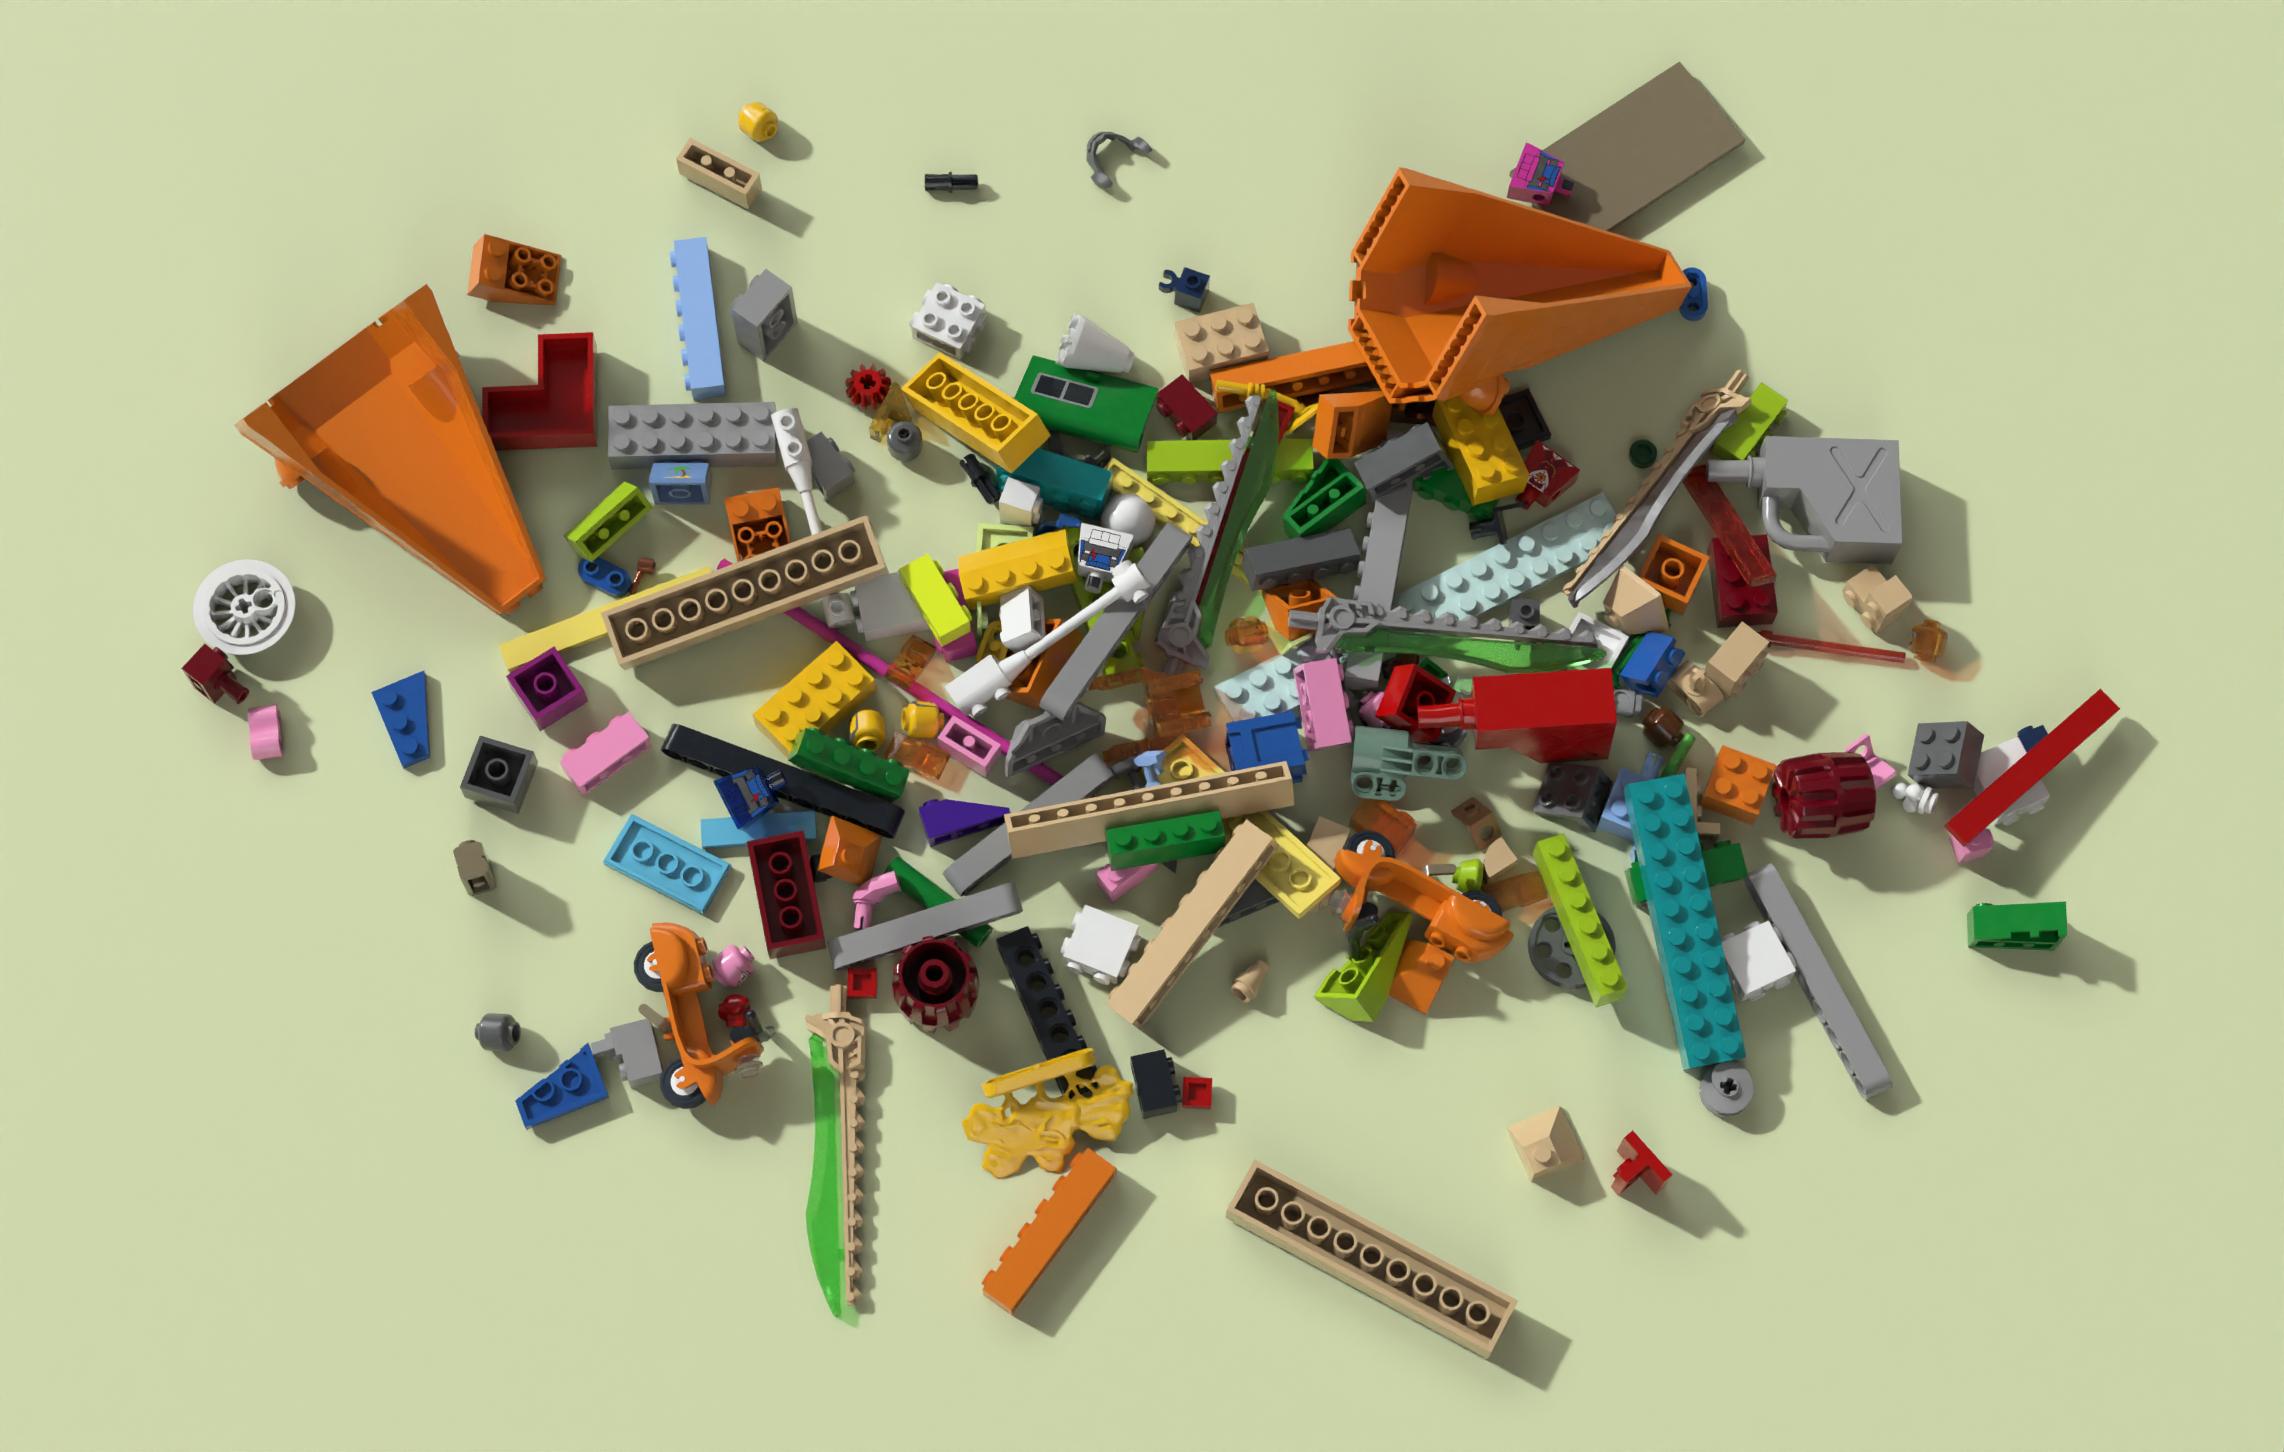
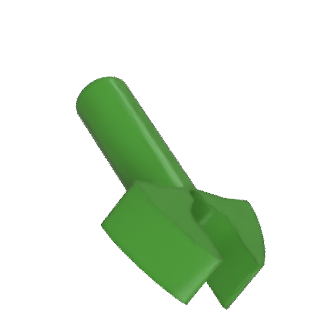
[1659,733,1696,778]

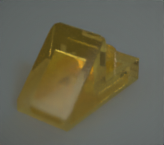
[869,382,912,443]

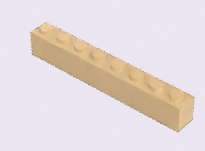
[1106,819,1280,1030]

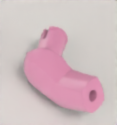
[852,871,901,931]

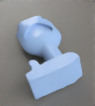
[1133,751,1167,788]

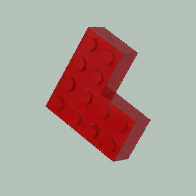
[482,332,597,451]

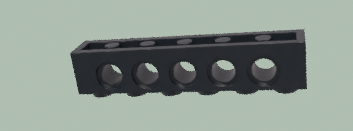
[996,926,1097,1099]

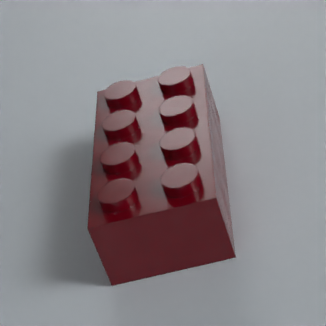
[747,830,827,959]

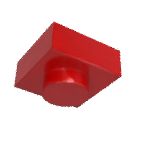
[847,968,877,999]
[1182,1077,1212,1109]

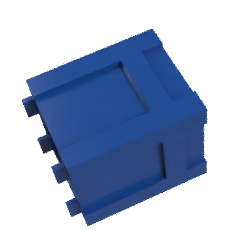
[1224,711,1309,784]

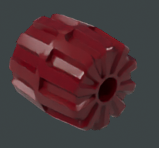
[1771,752,1876,839]
[892,935,980,1033]

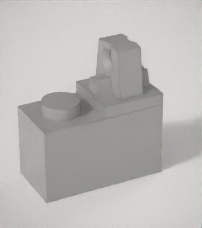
[591,1019,663,1089]

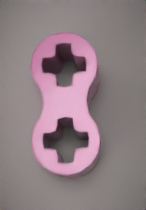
[248,705,284,760]

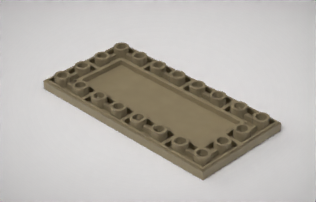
[1509,61,1745,232]

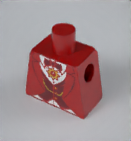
[1515,440,1580,510]

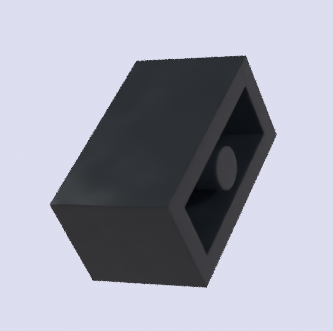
[1130,1049,1182,1119]

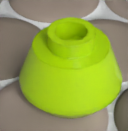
[1452,859,1484,893]

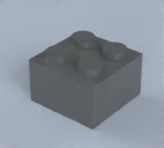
[1908,721,1984,789]
[460,736,538,814]

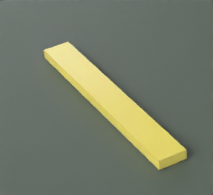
[1103,457,1262,595]
[499,566,712,673]

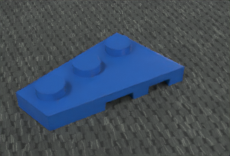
[371,671,430,769]
[515,1043,609,1130]

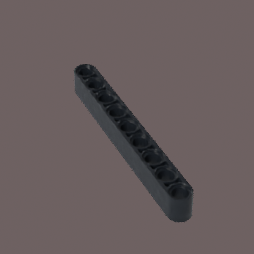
[661,723,905,839]

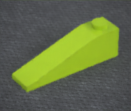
[1314,912,1412,1022]

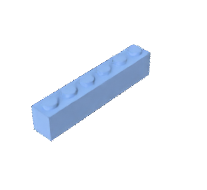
[670,237,726,400]

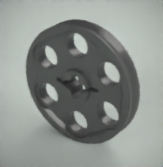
[1528,907,1616,989]

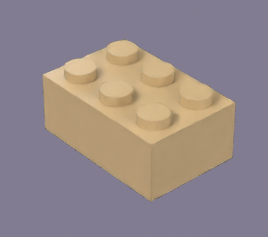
[1174,303,1269,383]

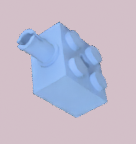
[1597,753,1664,842]

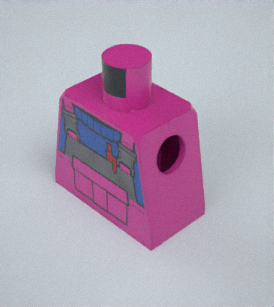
[1507,143,1575,206]

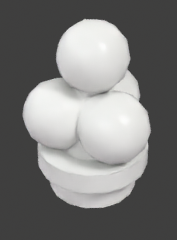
[1891,782,1939,815]

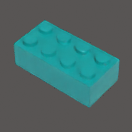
[996,448,1113,522]

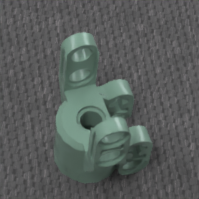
[1350,726,1467,801]

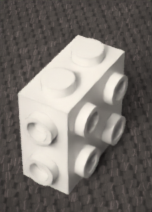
[910,282,988,360]
[1060,905,1142,985]
[1720,920,1796,1002]

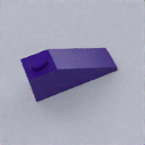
[919,799,1011,847]

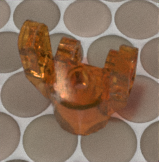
[1088,668,1212,763]

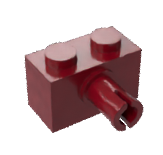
[181,643,250,704]

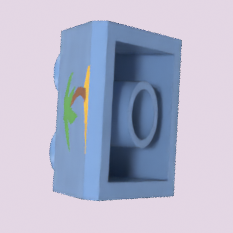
[649,460,711,504]

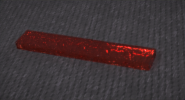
[1682,464,1777,588]

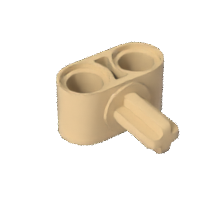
[1667,661,1723,717]

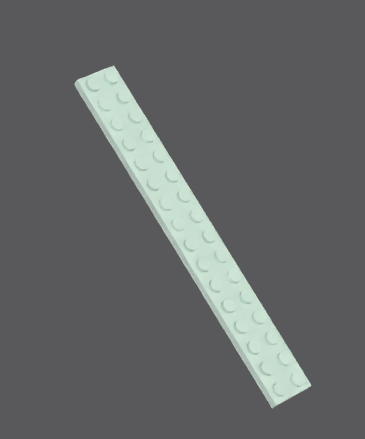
[1214,492,1617,722]

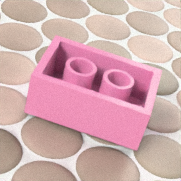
[1293,658,1354,752]

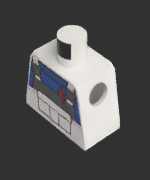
[1077,523,1134,593]

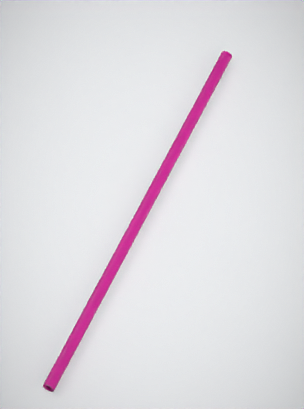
[717,558,1095,798]

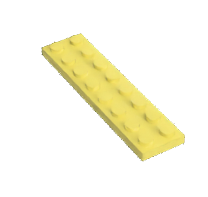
[1141,734,1341,919]

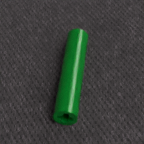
[883,856,993,948]

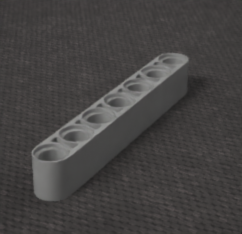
[943,753,1115,897]
[827,883,1023,971]

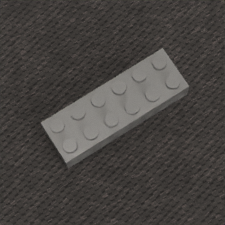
[608,402,777,470]

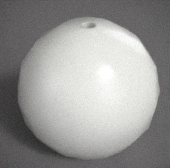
[1101,493,1156,547]

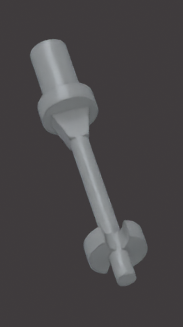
[1326,647,1365,726]

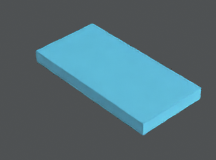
[603,814,732,916]

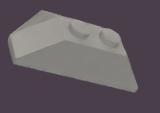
[1004,702,1106,778]

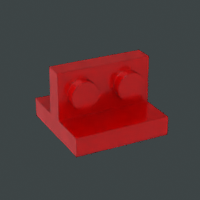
[1611,1130,1673,1196]

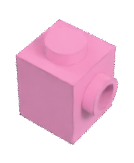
[1949,828,1993,864]

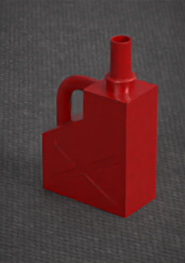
[1417,668,1617,764]

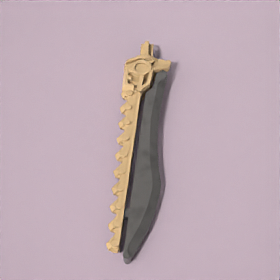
[1563,370,1752,608]

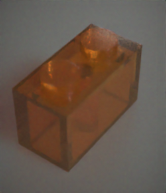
[1349,798,1417,858]

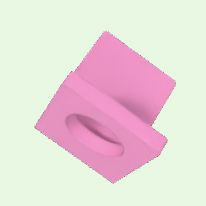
[1845,733,1896,790]

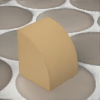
[1483,837,1518,885]

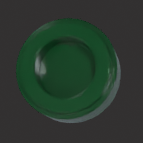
[1628,439,1657,469]

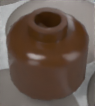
[1641,707,1684,748]

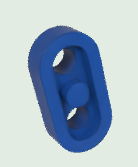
[1679,267,1708,321]
[578,557,631,598]

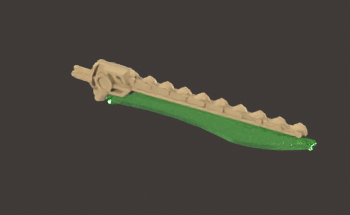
[805,984,866,1318]

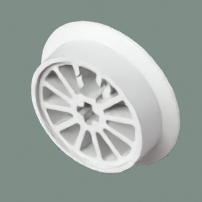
[193,559,295,655]

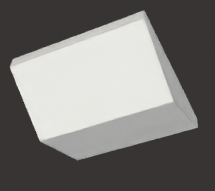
[1553,612,1629,671]

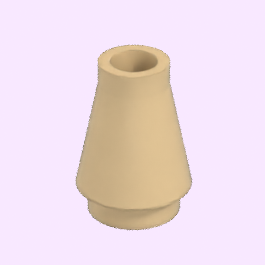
[1230,960,1270,1003]

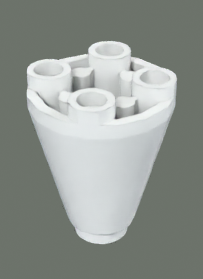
[1056,313,1135,373]

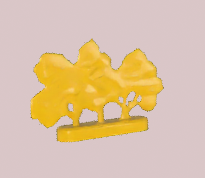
[961,1048,1134,1179]

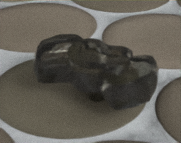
[1382,646,1419,681]

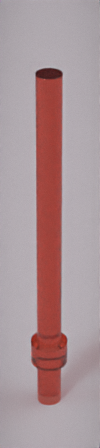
[1757,629,1906,663]

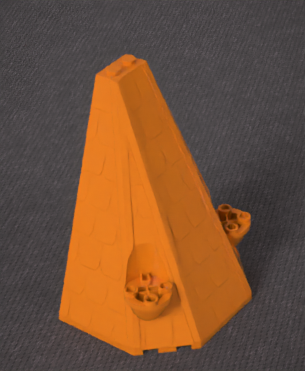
[1348,167,1692,415]
[234,284,546,615]

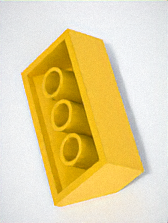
[958,528,1078,610]

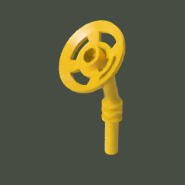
[1215,380,1318,437]

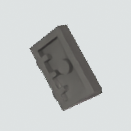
[1533,761,1612,833]

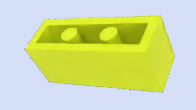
[898,553,972,647]

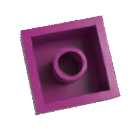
[506,646,588,731]

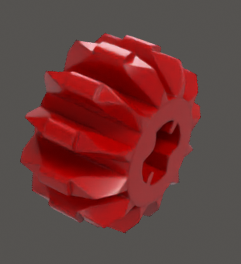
[845,364,892,411]

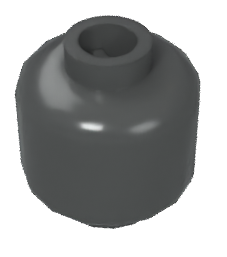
[886,421,923,462]
[475,1013,521,1052]

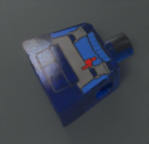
[713,766,788,830]

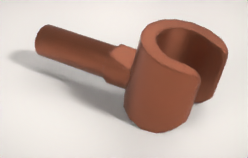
[628,558,656,594]

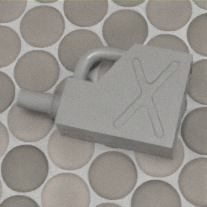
[1706,436,1903,564]

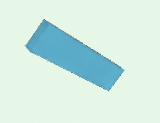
[701,811,817,850]

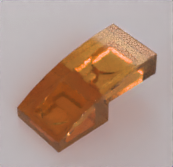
[884,635,937,690]
[883,732,951,780]
[1481,871,1548,912]

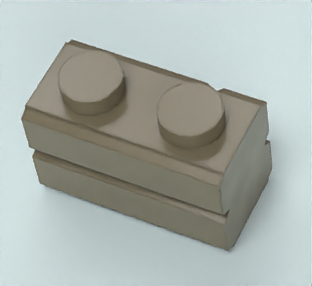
[453,840,496,896]

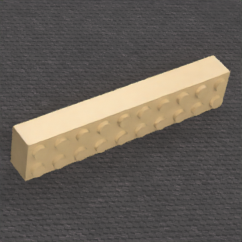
[601,515,889,670]
[1226,1160,1518,1359]

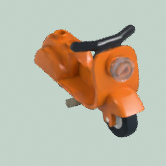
[1328,831,1514,963]
[634,922,776,1109]

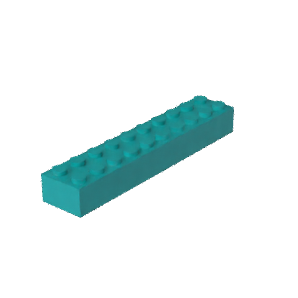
[1623,774,1746,1071]

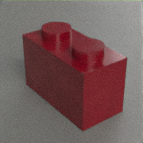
[1156,374,1218,440]

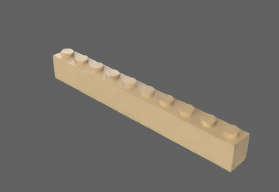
[1004,761,1295,859]

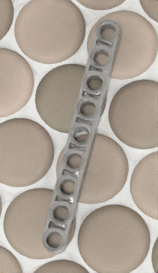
[1039,522,1193,721]
[1744,863,1893,1100]

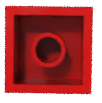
[1375,664,1456,743]

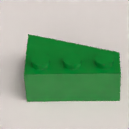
[1282,458,1366,539]
[1967,901,2067,951]

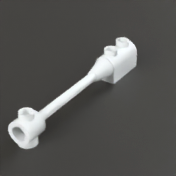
[771,408,855,628]
[945,560,1151,717]

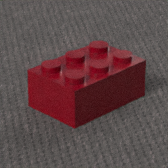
[1707,534,1778,628]

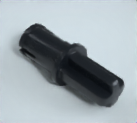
[925,171,978,193]
[960,454,1001,505]

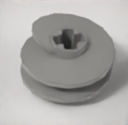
[1699,1061,1754,1117]

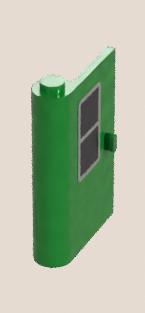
[1012,355,1159,453]

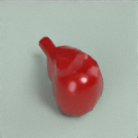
[718,994,750,1028]

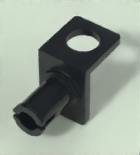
[1469,501,1528,545]

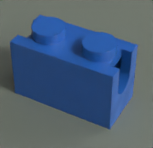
[1620,631,1686,698]

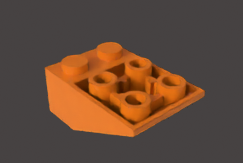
[467,234,561,306]
[1312,391,1392,459]
[724,487,791,562]

